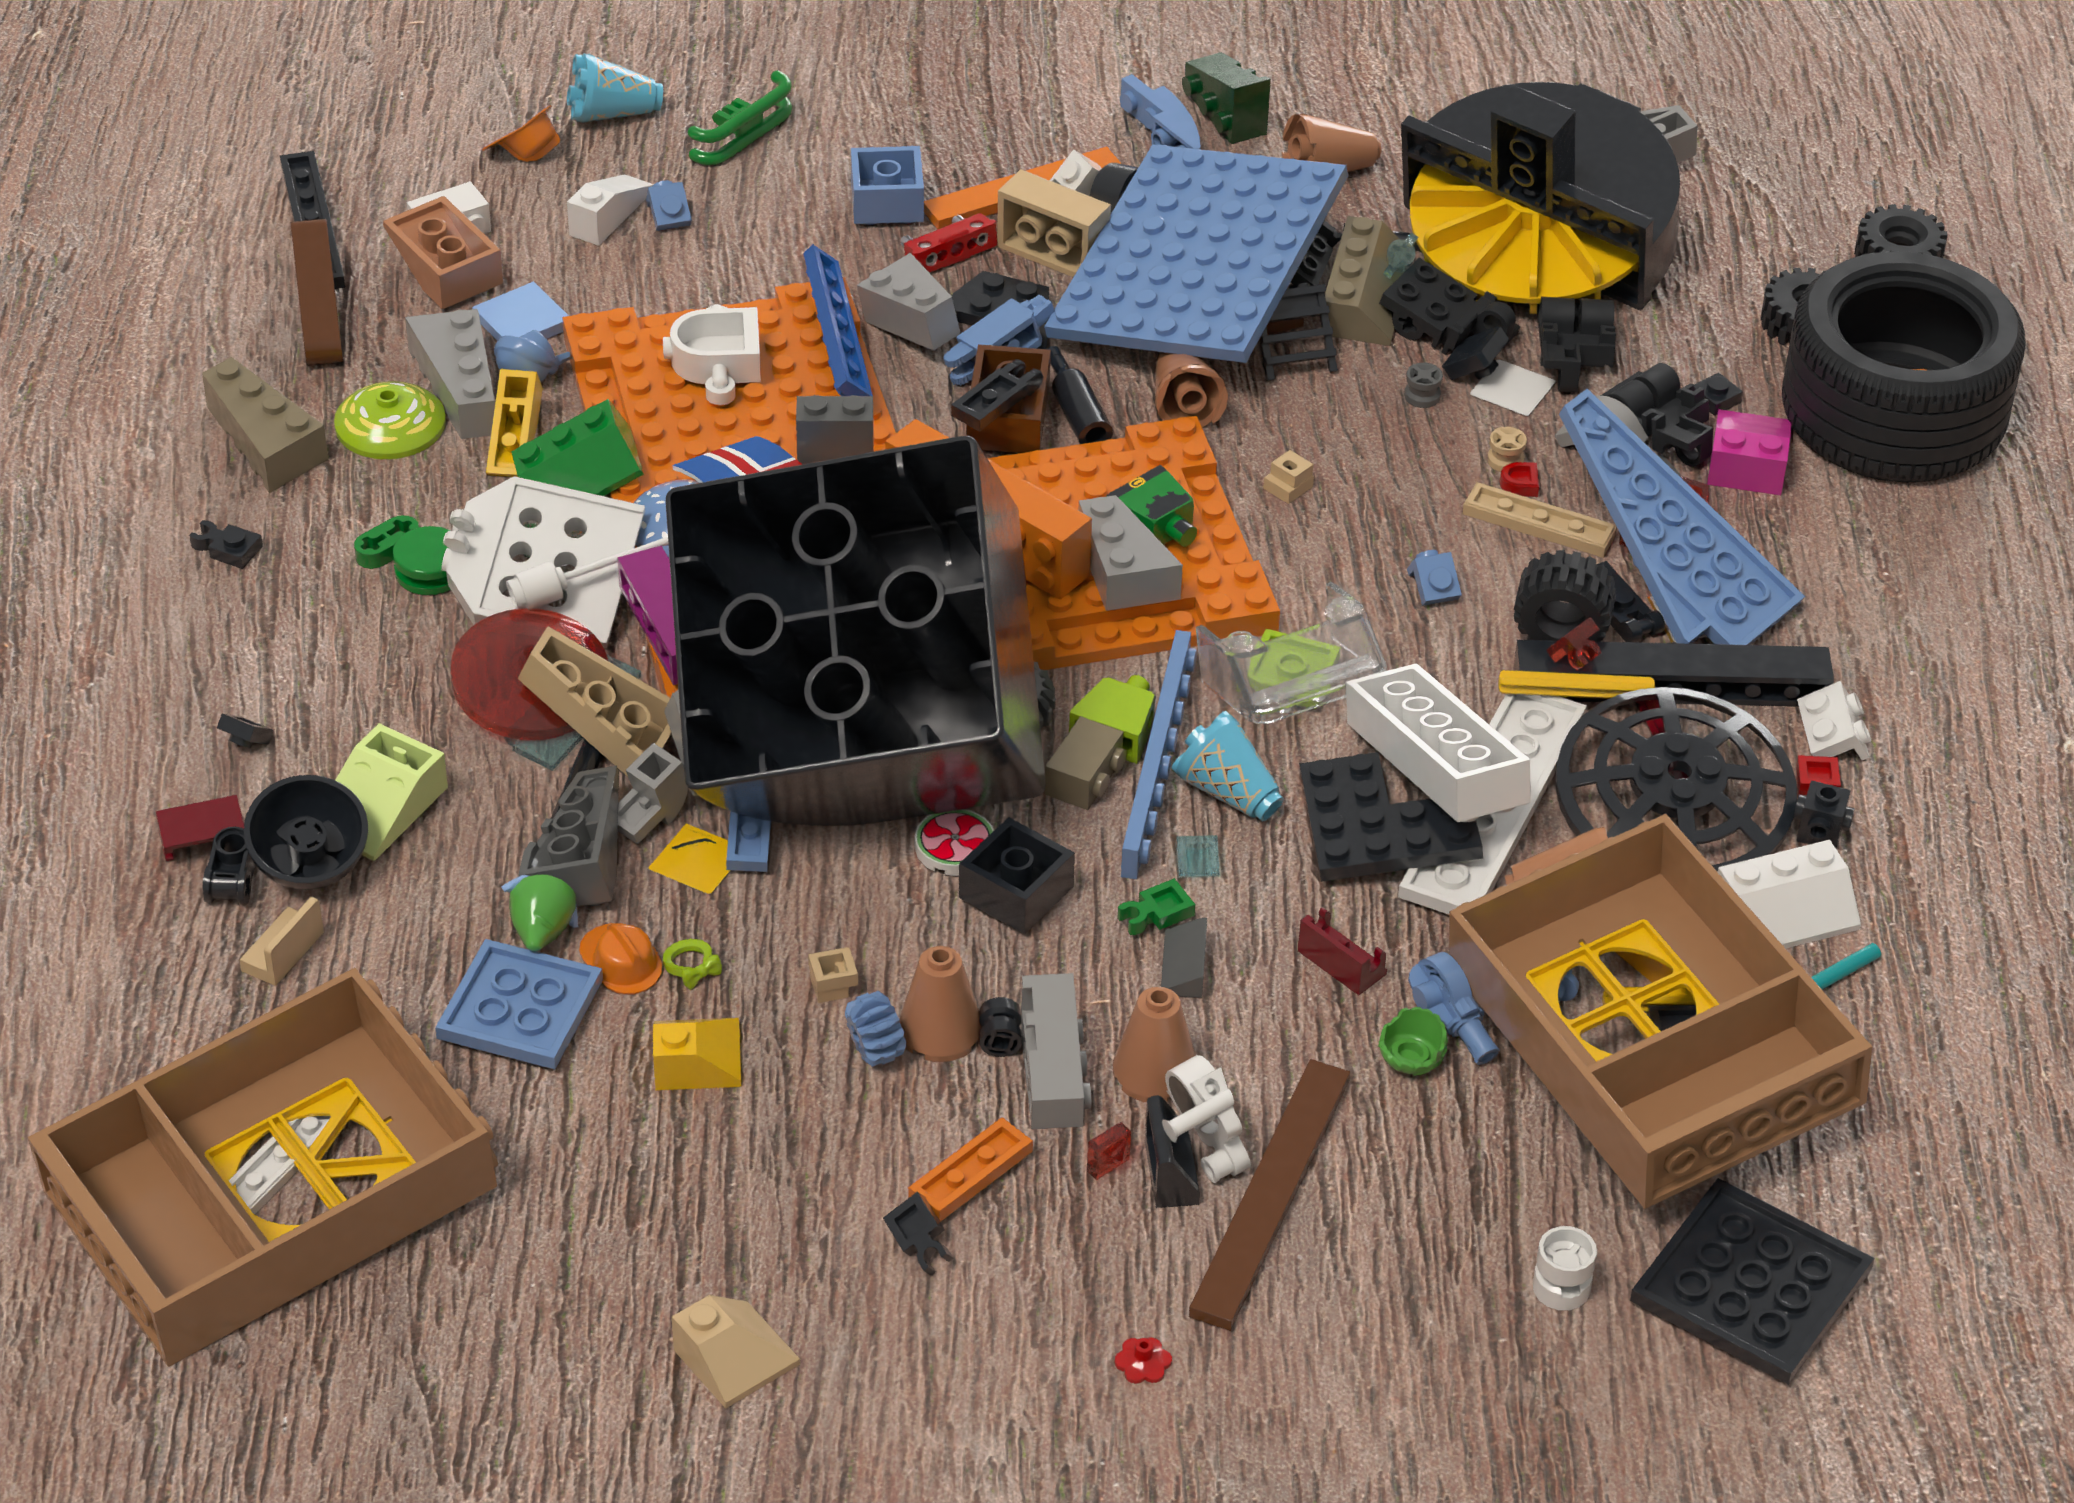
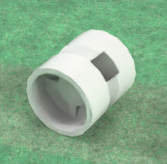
[1533,1226,1597,1311]

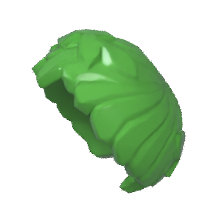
[1378,1007,1448,1076]

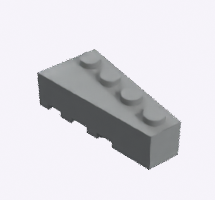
[405,309,495,439]

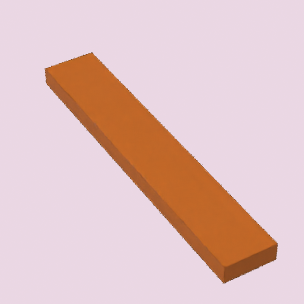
[924,146,1122,229]

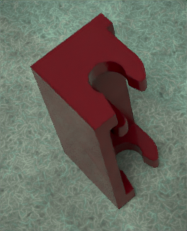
[155,795,244,861]
[1298,907,1387,996]

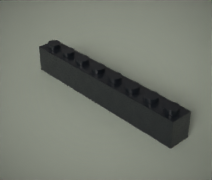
[1513,640,1834,707]

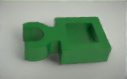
[1117,878,1196,935]

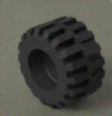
[1513,550,1616,642]

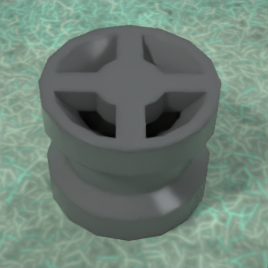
[1404,362,1443,408]

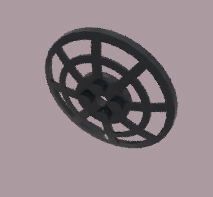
[1555,687,1797,872]

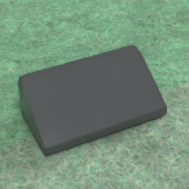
[1161,918,1207,998]

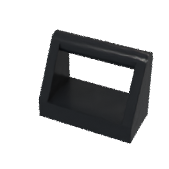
[1144,1095,1200,1208]

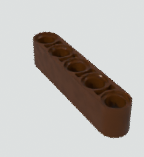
[290,219,343,366]

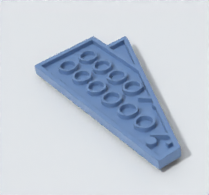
[1559,389,1805,645]

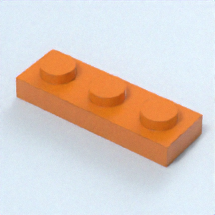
[908,1117,1033,1222]

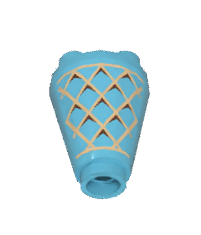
[567,53,663,123]
[1171,711,1284,821]

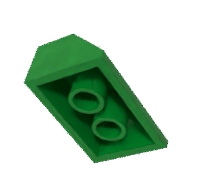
[511,399,644,496]

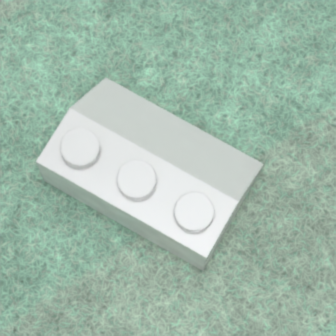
[1718,840,1861,949]

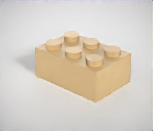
[997,169,1111,277]

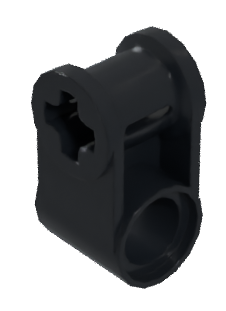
[202,827,255,904]

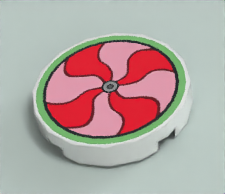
[914,809,994,876]

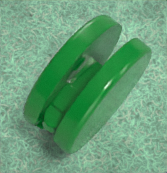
[393,526,451,595]

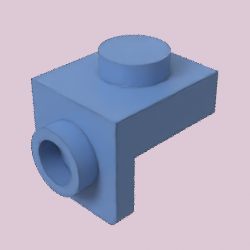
[646,180,692,231]
[1407,550,1462,606]

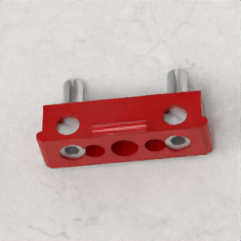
[900,213,998,273]

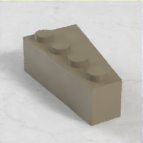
[202,357,328,493]

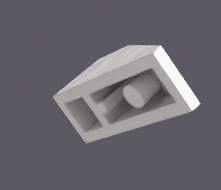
[567,174,654,246]

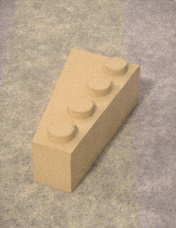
[518,626,671,778]

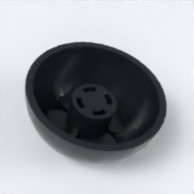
[244,775,368,890]

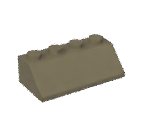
[1320,216,1415,346]

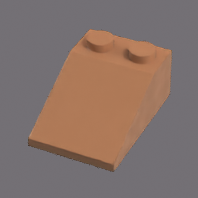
[383,196,503,309]

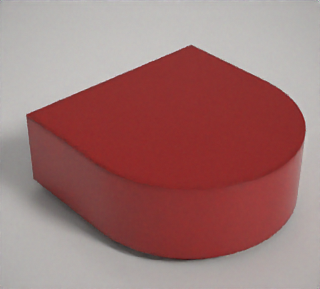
[1500,462,1539,497]

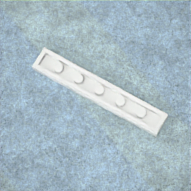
[228,1116,331,1214]

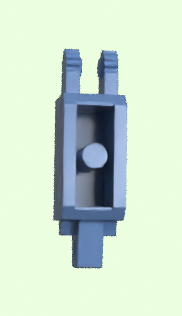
[943,295,1055,386]

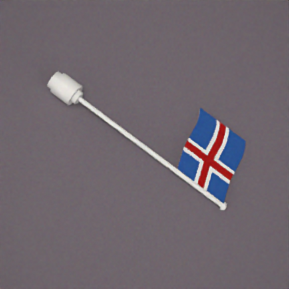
[506,436,802,611]

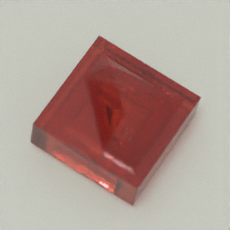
[1087,1122,1131,1180]

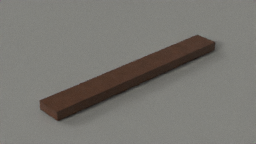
[1189,1059,1350,1331]

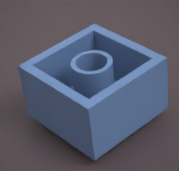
[851,146,924,225]

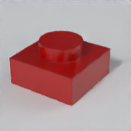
[1796,755,1841,795]

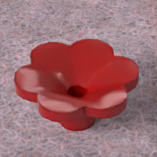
[1114,1337,1172,1384]

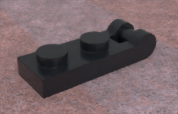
[1596,561,1665,642]

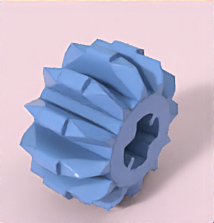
[845,991,906,1067]

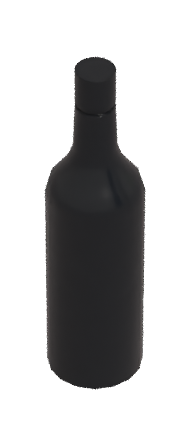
[1047,346,1113,444]

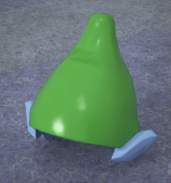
[501,875,578,951]

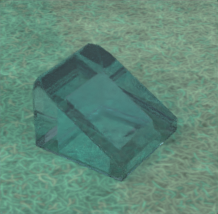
[1175,835,1220,878]

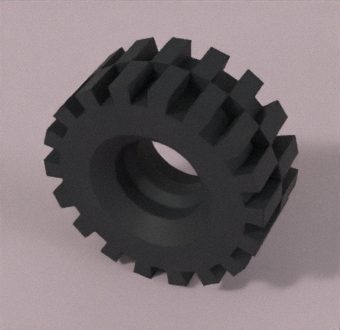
[1854,204,1948,258]
[1760,268,1824,346]

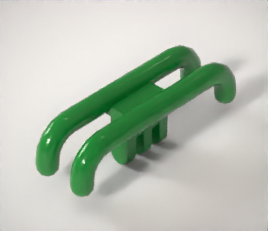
[687,70,793,165]

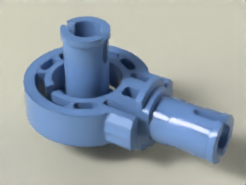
[1408,952,1500,1065]

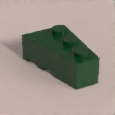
[1182,52,1271,144]

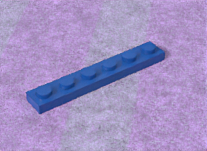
[803,244,873,396]

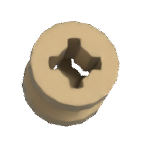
[1487,427,1527,472]

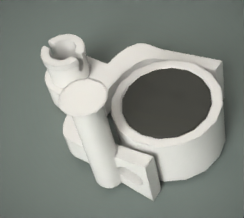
[1162,1055,1251,1183]

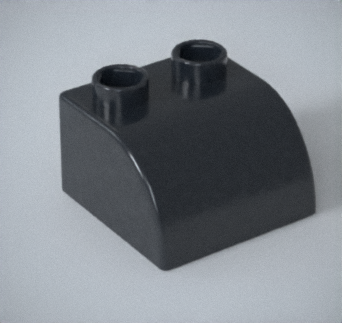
[665,436,1046,826]

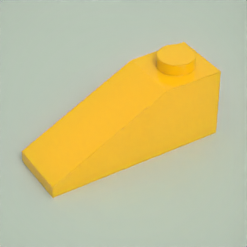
[486,369,543,477]

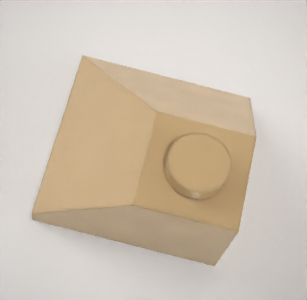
[672,1295,800,1409]

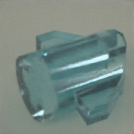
[1383,232,1418,279]

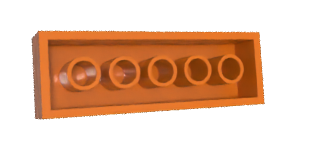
[885,419,1092,600]

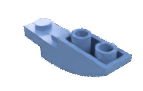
[1120,74,1201,149]

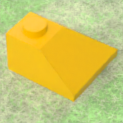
[653,1018,741,1090]

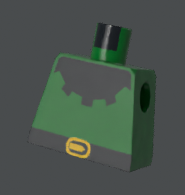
[1106,465,1197,547]

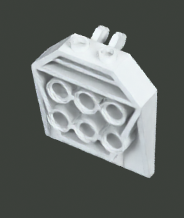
[442,476,645,648]

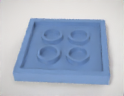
[435,939,603,1069]

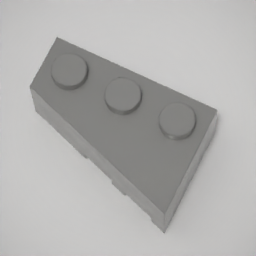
[857,253,961,350]

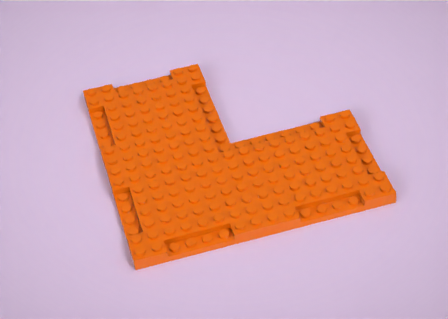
[562,277,1280,698]

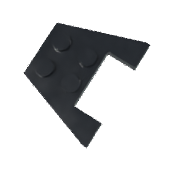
[951,271,1049,349]

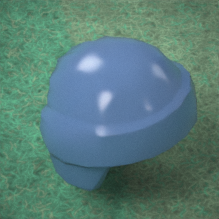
[494,330,572,382]

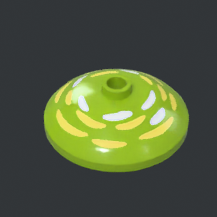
[334,381,446,459]

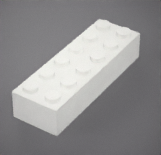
[1346,663,1531,822]

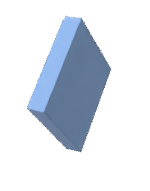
[472,281,569,341]

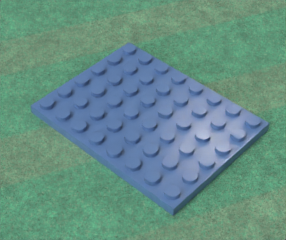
[1044,144,1348,363]

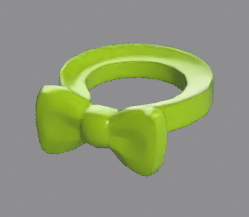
[663,939,722,990]

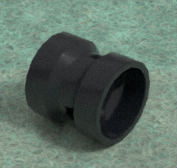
[979,997,1022,1057]

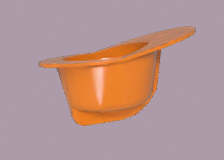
[482,105,560,162]
[579,923,662,995]

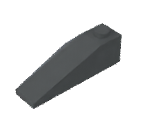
[518,765,619,907]

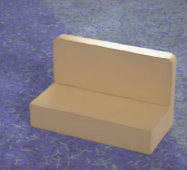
[239,897,324,986]

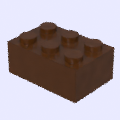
[966,344,1051,453]

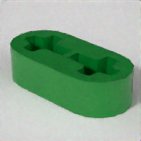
[354,515,419,569]

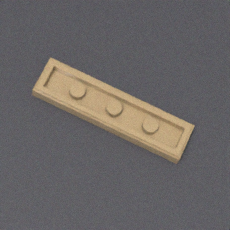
[1462,482,1617,558]

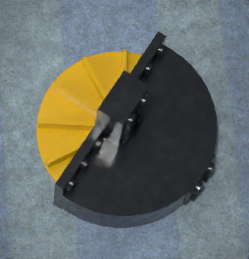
[1401,82,1680,314]

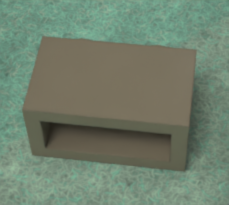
[1045,716,1127,810]

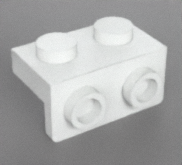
[1797,681,1871,761]

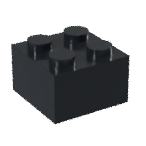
[959,817,1075,934]

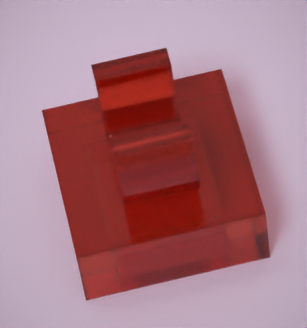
[1546,617,1601,671]

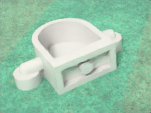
[663,304,761,405]

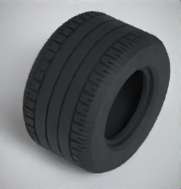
[1782,251,2026,483]

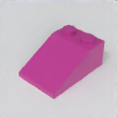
[1707,409,1791,496]

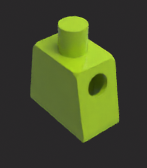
[1069,675,1155,764]

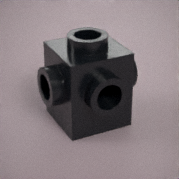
[1793,780,1855,849]

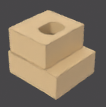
[1263,450,1314,504]
[808,947,858,1003]

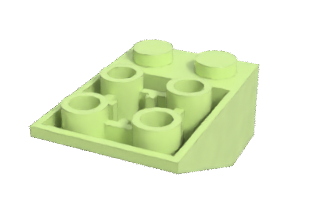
[335,723,448,861]

